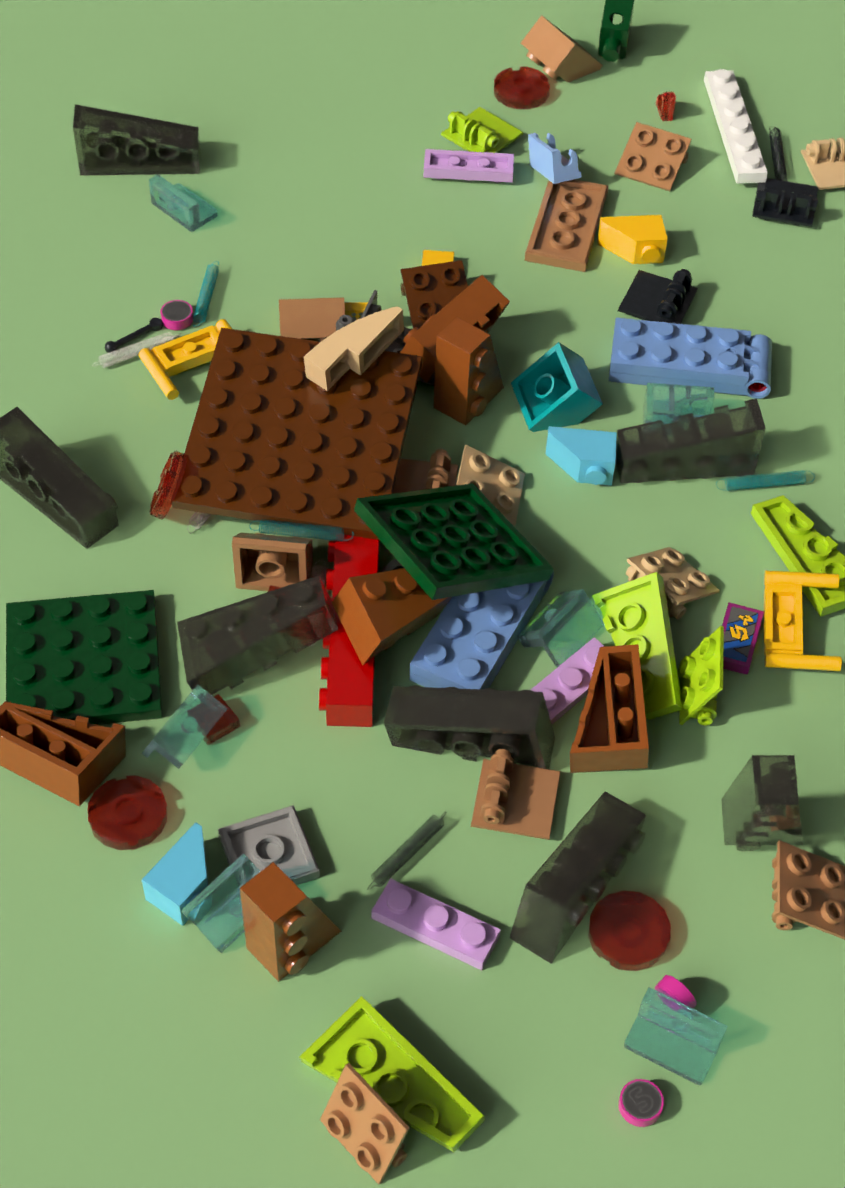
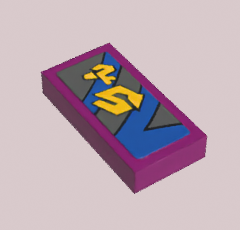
[722,602,764,675]

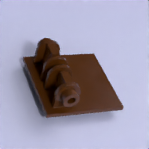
[400,260,468,328]

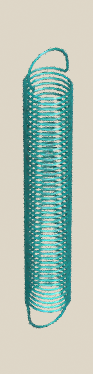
[193,261,219,327]
[716,470,815,491]
[249,519,354,541]

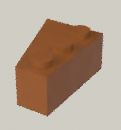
[433,317,504,426]
[332,568,452,665]
[570,644,649,773]
[240,862,341,982]

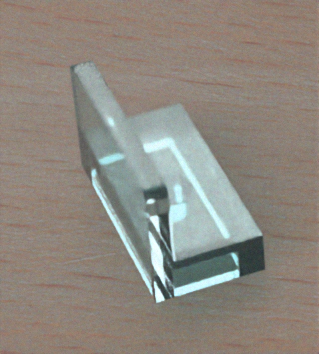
[149,174,218,232]
[517,589,604,667]
[142,685,228,769]
[182,854,261,953]
[624,987,728,1085]

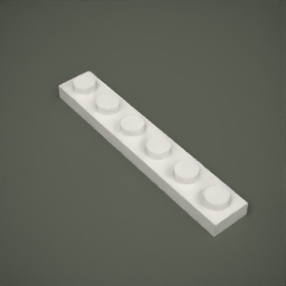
[704,69,768,183]

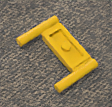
[139,319,232,400]
[764,570,842,671]

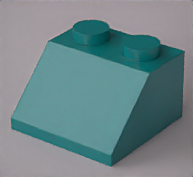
[511,342,603,432]

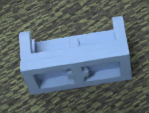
[528,133,581,184]

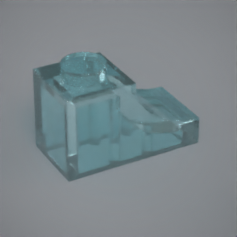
[643,383,714,437]

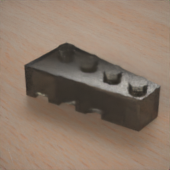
[73,104,201,176]
[616,398,766,483]
[0,407,119,549]
[177,575,338,705]
[384,685,555,769]
[721,755,803,851]
[509,791,646,964]

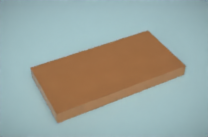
[525,179,609,272]

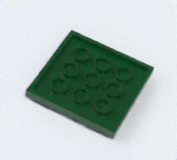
[354,483,554,600]
[6,590,162,725]

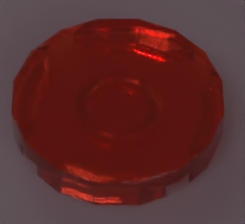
[494,66,550,110]
[149,451,188,520]
[87,775,167,850]
[588,890,671,971]

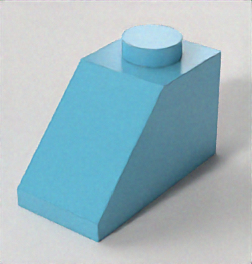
[546,426,617,486]
[142,822,209,926]

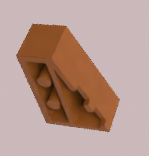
[400,275,510,383]
[0,701,126,807]

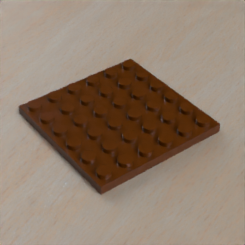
[171,328,422,540]

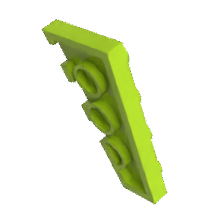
[751,495,845,617]
[592,572,683,720]
[299,996,485,1152]

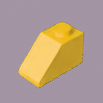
[597,215,668,264]

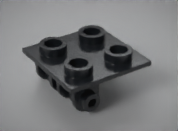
[752,178,818,227]
[618,269,698,324]

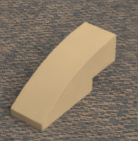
[303,306,404,391]

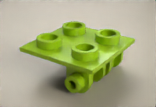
[441,107,523,153]
[678,626,724,725]

